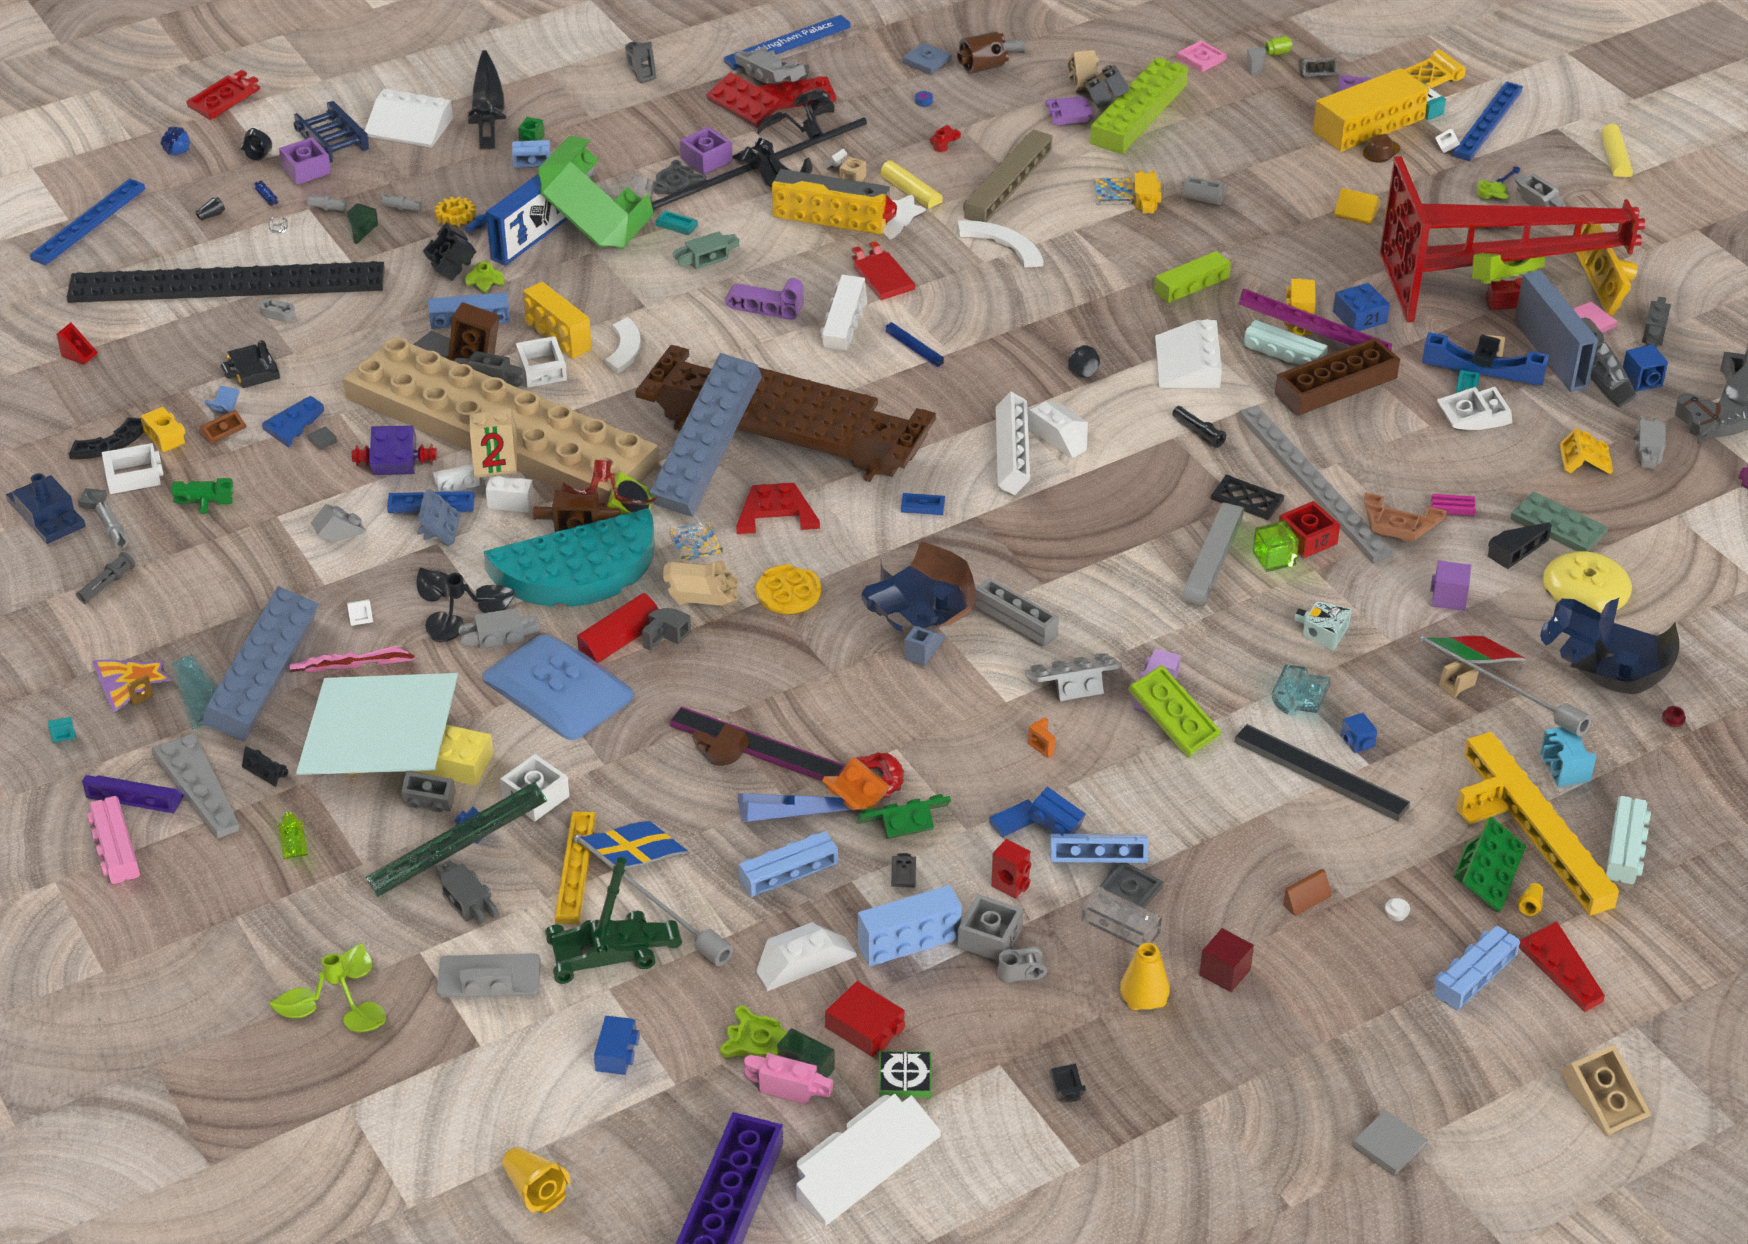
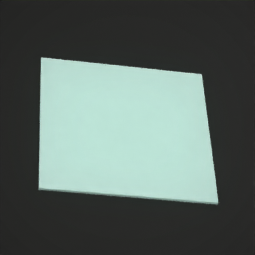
[296,673,458,775]

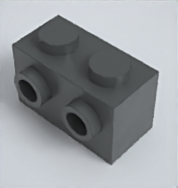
[401,771,456,812]

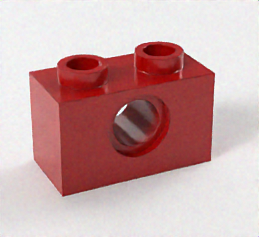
[991,839,1032,899]

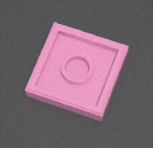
[1176,40,1227,72]

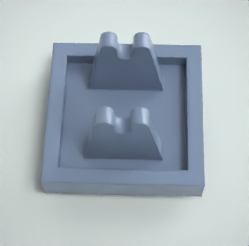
[417,489,461,546]

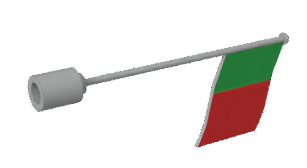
[1419,635,1592,736]

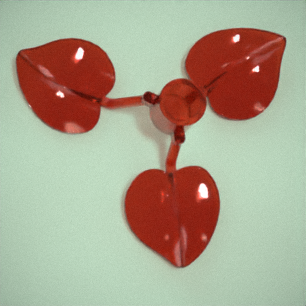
[561,460,657,506]

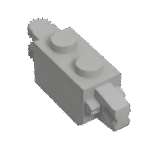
[1515,173,1566,207]
[1633,416,1666,469]
[459,609,540,649]

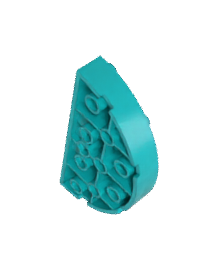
[484,508,655,607]

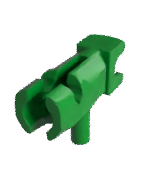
[172,478,234,514]

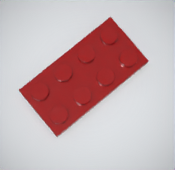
[706,72,782,128]
[758,76,836,110]

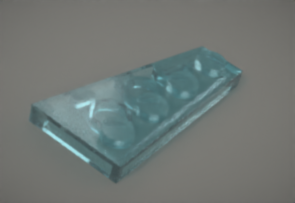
[172,654,218,730]

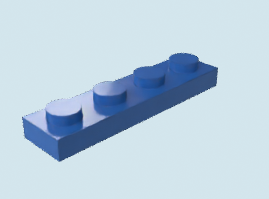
[387,491,475,513]

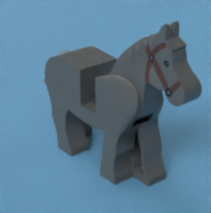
[1675,344,1748,444]

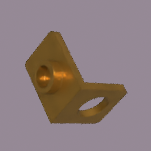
[128,675,153,706]

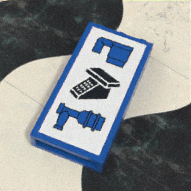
[486,174,568,266]

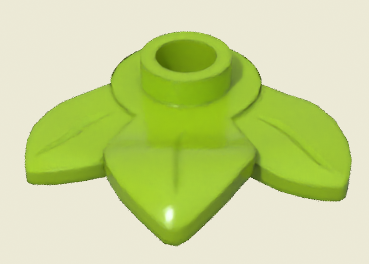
[1476,180,1509,199]
[465,261,504,293]

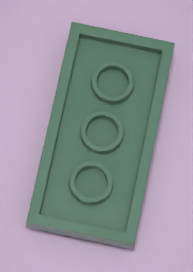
[1510,491,1608,552]

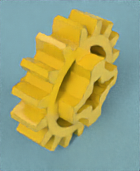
[434,196,476,227]

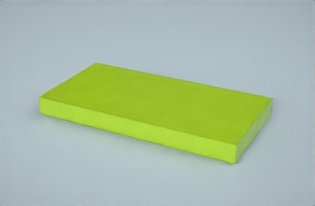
[1128,665,1222,758]

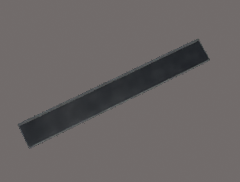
[1234,724,1410,821]

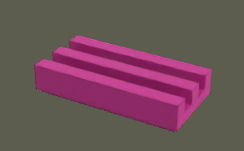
[1431,494,1476,516]

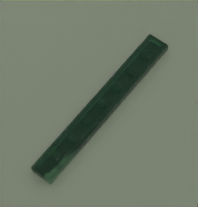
[366,782,547,897]

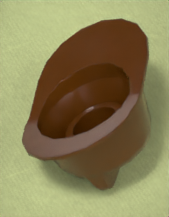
[1363,134,1400,163]

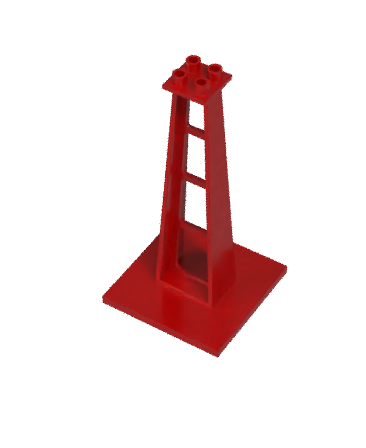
[1379,156,1645,322]

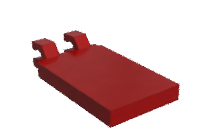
[186,70,261,120]
[852,241,915,300]

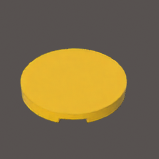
[755,564,821,614]

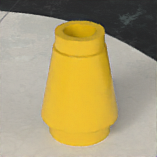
[1518,883,1543,916]

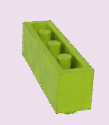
[1154,251,1231,303]

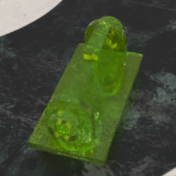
[278,812,308,859]

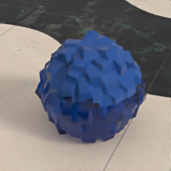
[160,126,190,156]

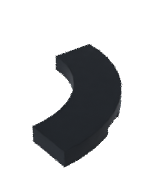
[69,417,144,459]

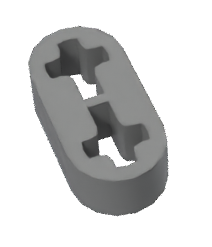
[259,299,296,321]

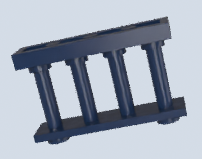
[293,101,369,163]

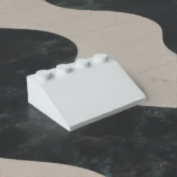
[365,89,453,148]
[1155,319,1222,389]

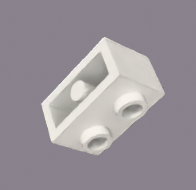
[486,476,534,513]

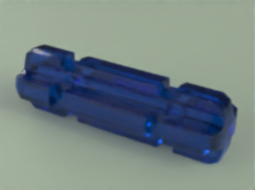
[254,180,278,206]

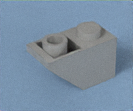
[311,504,365,542]

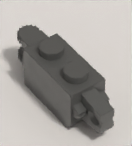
[1642,296,1671,348]
[454,351,523,387]
[437,860,499,924]

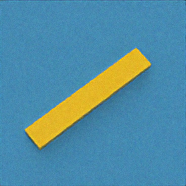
[555,811,596,925]

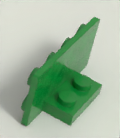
[1453,817,1526,912]

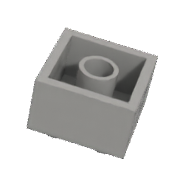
[958,894,1023,961]

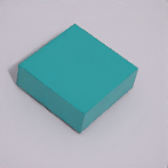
[48,717,76,743]

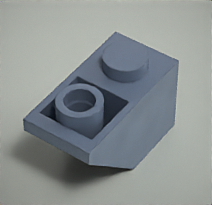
[905,626,945,666]

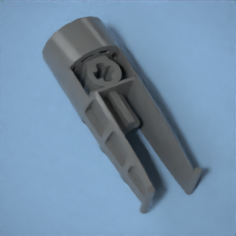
[1581,318,1638,407]

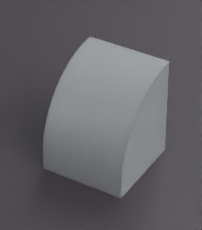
[1246,47,1266,75]

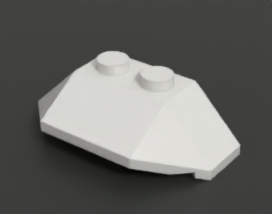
[1027,401,1088,459]
[756,922,857,991]

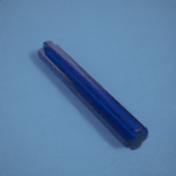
[885,322,944,367]

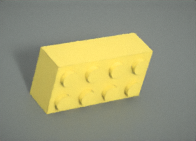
[410,725,494,786]

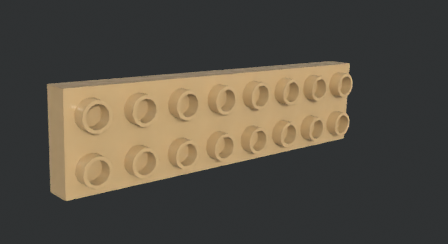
[343,337,659,508]

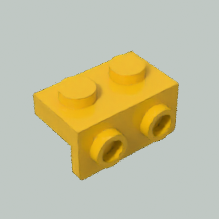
[1456,775,1509,825]

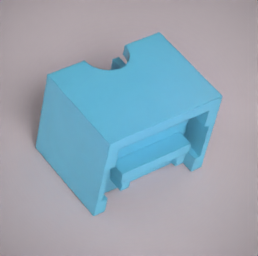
[1540,727,1597,787]

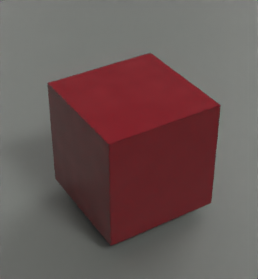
[1199,928,1254,992]

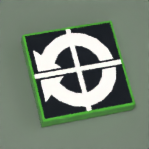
[879,1051,931,1098]

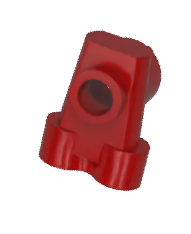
[930,125,961,152]

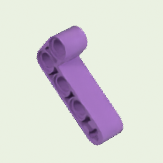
[725,278,804,320]

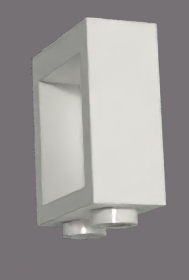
[516,336,567,388]
[102,443,164,494]

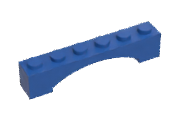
[1422,332,1549,386]

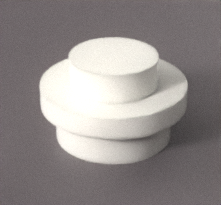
[1385,898,1410,921]

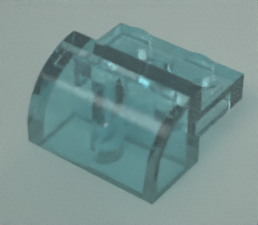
[1271,664,1331,717]

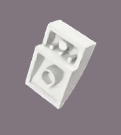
[1437,387,1512,430]

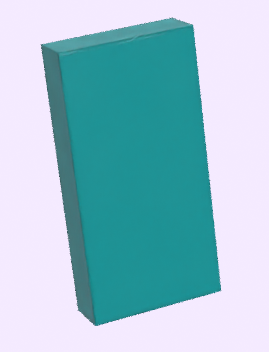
[655,210,698,236]
[1456,370,1480,393]

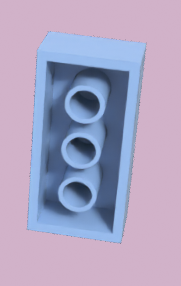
[858,885,962,966]

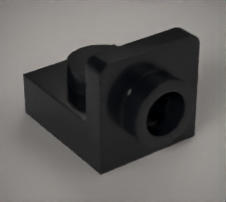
[891,853,916,887]

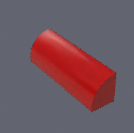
[577,592,659,663]

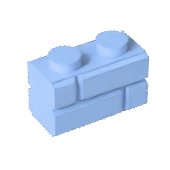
[512,140,551,168]

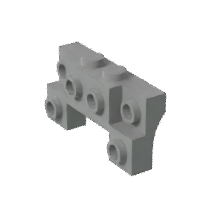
[734,46,806,84]

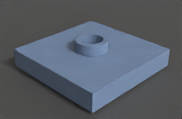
[903,42,952,74]

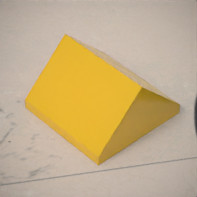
[1334,188,1381,225]

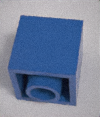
[1623,345,1668,392]

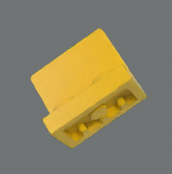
[1560,428,1613,474]

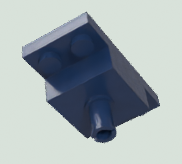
[6,473,86,544]

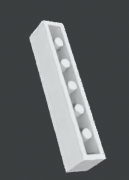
[996,391,1030,495]

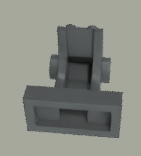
[625,42,656,83]

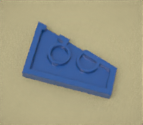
[262,395,324,448]

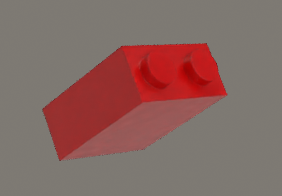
[825,981,905,1057]

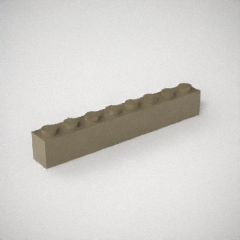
[963,129,1053,222]

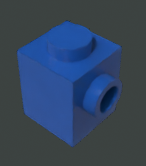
[1341,712,1377,753]

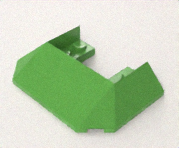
[537,136,654,249]

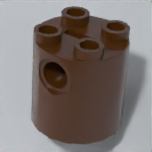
[957,31,1009,74]

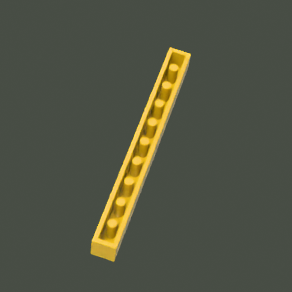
[1464,732,1619,916]

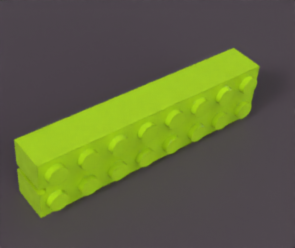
[1090,57,1188,154]

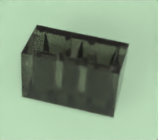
[1298,57,1338,77]

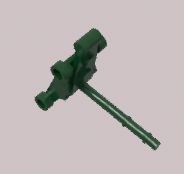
[545,857,682,984]

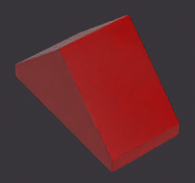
[56,322,98,365]

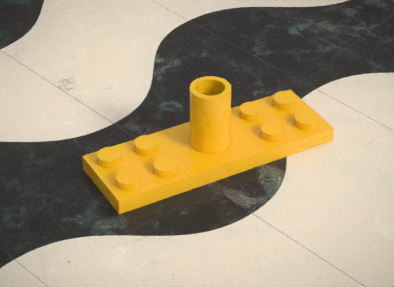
[1575,224,1637,316]

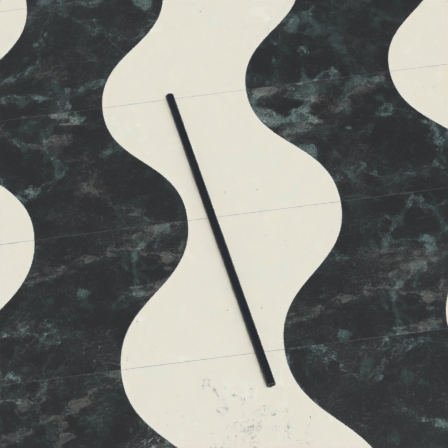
[651,117,867,210]

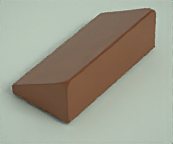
[198,409,246,444]
[1283,869,1331,916]

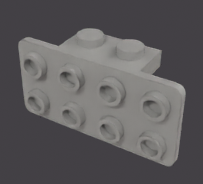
[1025,653,1122,701]
[437,953,541,997]

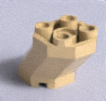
[663,560,739,606]

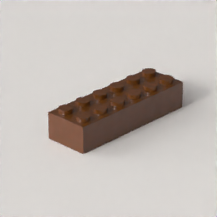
[1275,338,1400,416]

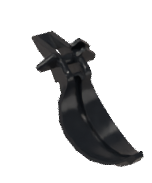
[468,50,507,149]
[732,137,813,188]

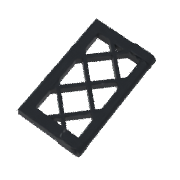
[1211,474,1285,520]

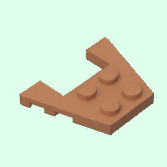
[1364,492,1447,541]

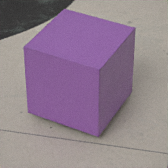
[1430,560,1471,611]

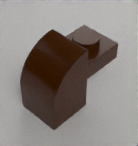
[692,724,750,766]

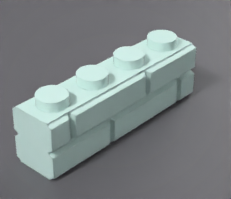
[1244,320,1328,366]
[1606,796,1651,884]

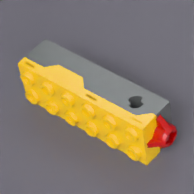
[772,169,897,235]

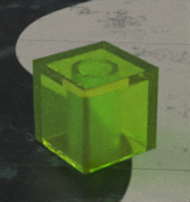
[1253,521,1299,572]

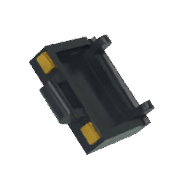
[221,340,280,388]

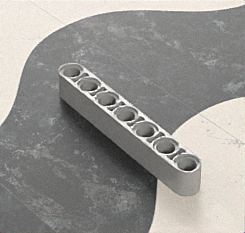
[1182,502,1244,606]

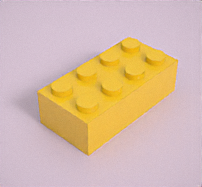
[523,281,592,359]

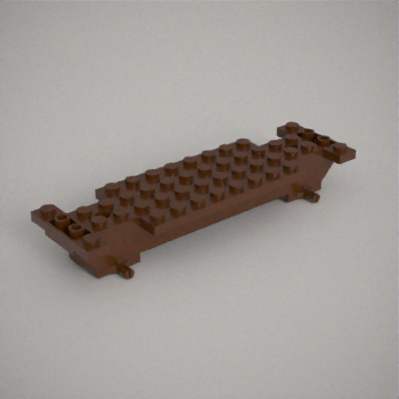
[635,345,936,482]

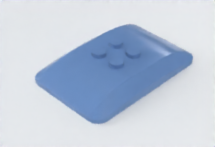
[483,634,633,740]

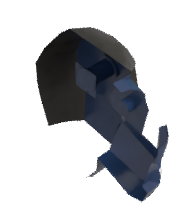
[1540,597,1680,694]

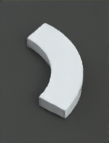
[605,317,641,374]

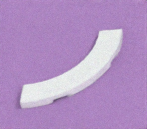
[957,221,1043,268]

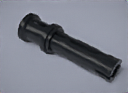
[1172,405,1227,448]

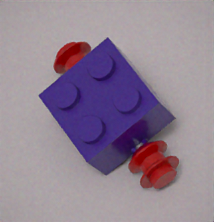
[352,425,437,475]

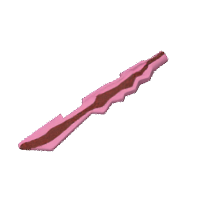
[290,646,415,672]

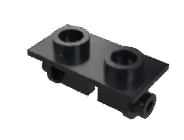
[242,746,289,787]

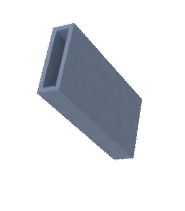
[1514,270,1598,392]

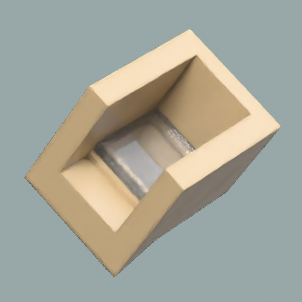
[1439,660,1479,699]

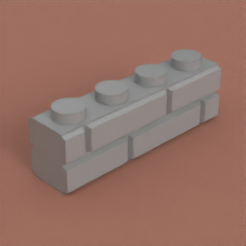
[975,578,1059,646]

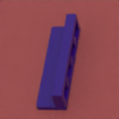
[82,775,184,814]

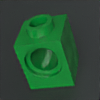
[518,117,545,142]

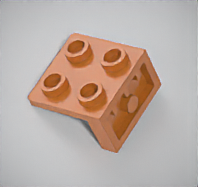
[822,757,890,810]

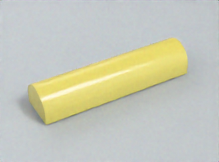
[1601,124,1633,177]
[880,160,943,209]

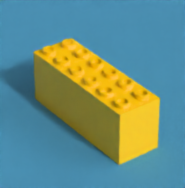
[1313,68,1429,152]

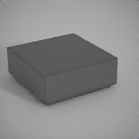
[308,426,337,450]

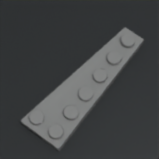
[152,733,239,839]

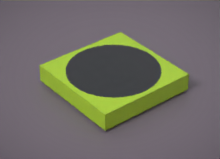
[607,471,653,515]

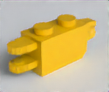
[1133,170,1161,214]

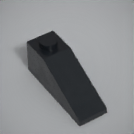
[1487,522,1552,569]

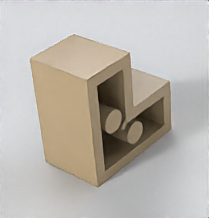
[1067,50,1100,91]

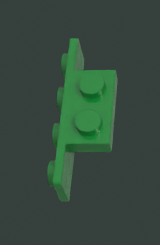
[856,794,951,839]

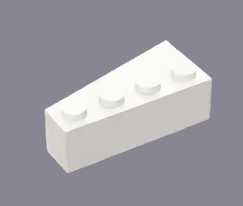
[820,275,867,351]

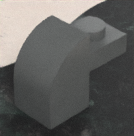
[642,608,691,651]

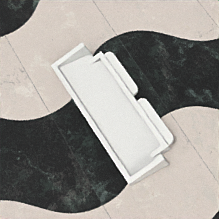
[796,1094,941,1226]

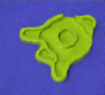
[720,1005,795,1058]

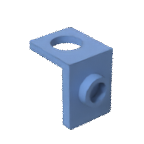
[204,386,240,415]

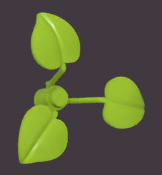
[269,943,386,1032]

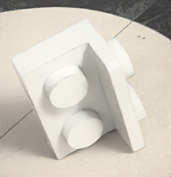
[433,464,480,492]

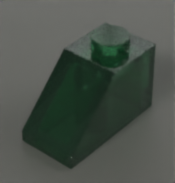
[346,203,378,244]

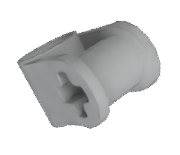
[997,946,1047,983]

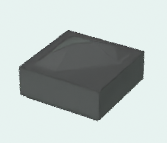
[78,488,107,509]

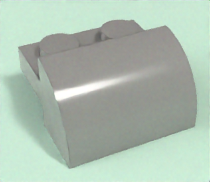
[1182,176,1228,206]

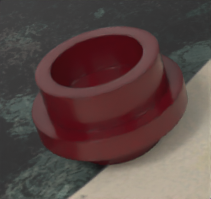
[1662,706,1686,727]

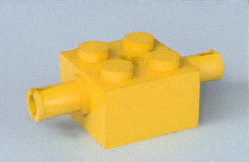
[1284,278,1316,336]

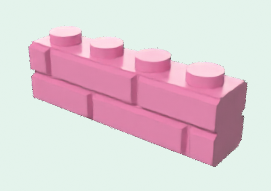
[87,796,140,884]

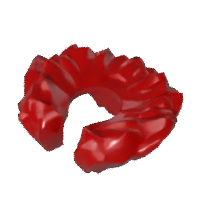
[857,752,904,798]

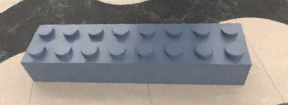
[650,353,762,517]
[202,586,319,742]

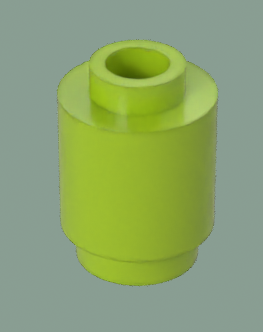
[1265,35,1292,56]

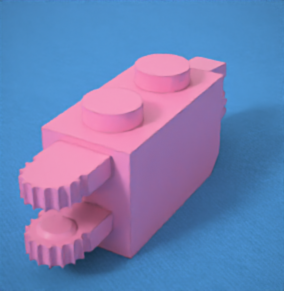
[743,1053,833,1104]

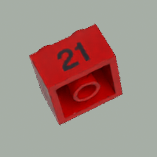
[1277,501,1340,559]

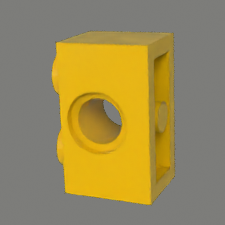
[140,407,185,453]

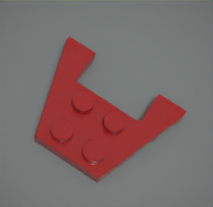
[736,483,820,534]

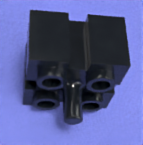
[423,222,476,281]

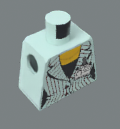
[1294,602,1352,651]

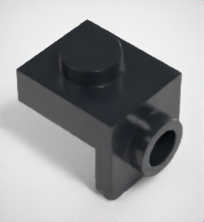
[1471,334,1501,368]
[1050,1063,1086,1103]

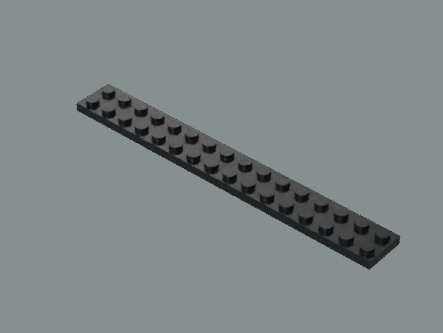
[66,261,385,303]

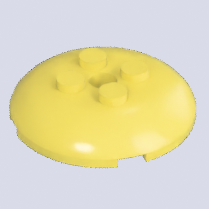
[1543,551,1632,613]

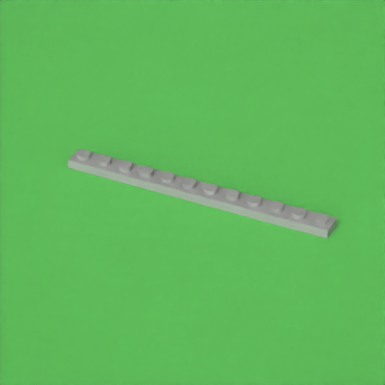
[1239,405,1392,563]

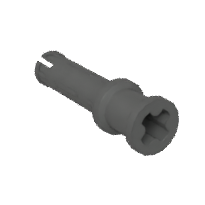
[76,552,135,604]

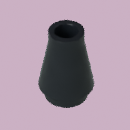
[195,197,225,221]

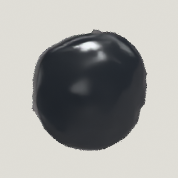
[241,128,272,161]
[1068,345,1100,378]

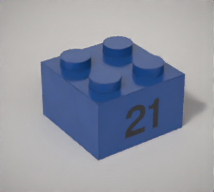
[1333,283,1390,331]

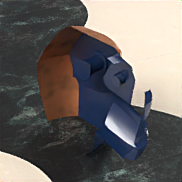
[861,541,976,632]

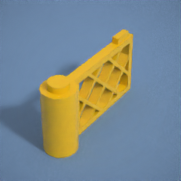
[1404,49,1466,88]

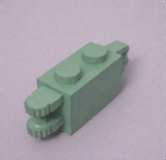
[672,231,739,269]

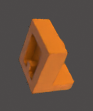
[1028,717,1055,758]

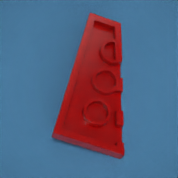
[1519,921,1605,1012]

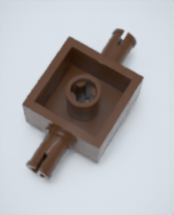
[533,490,620,532]

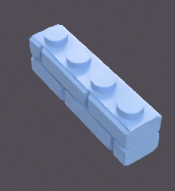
[738,831,838,897]
[1050,834,1148,863]
[1434,926,1520,1010]

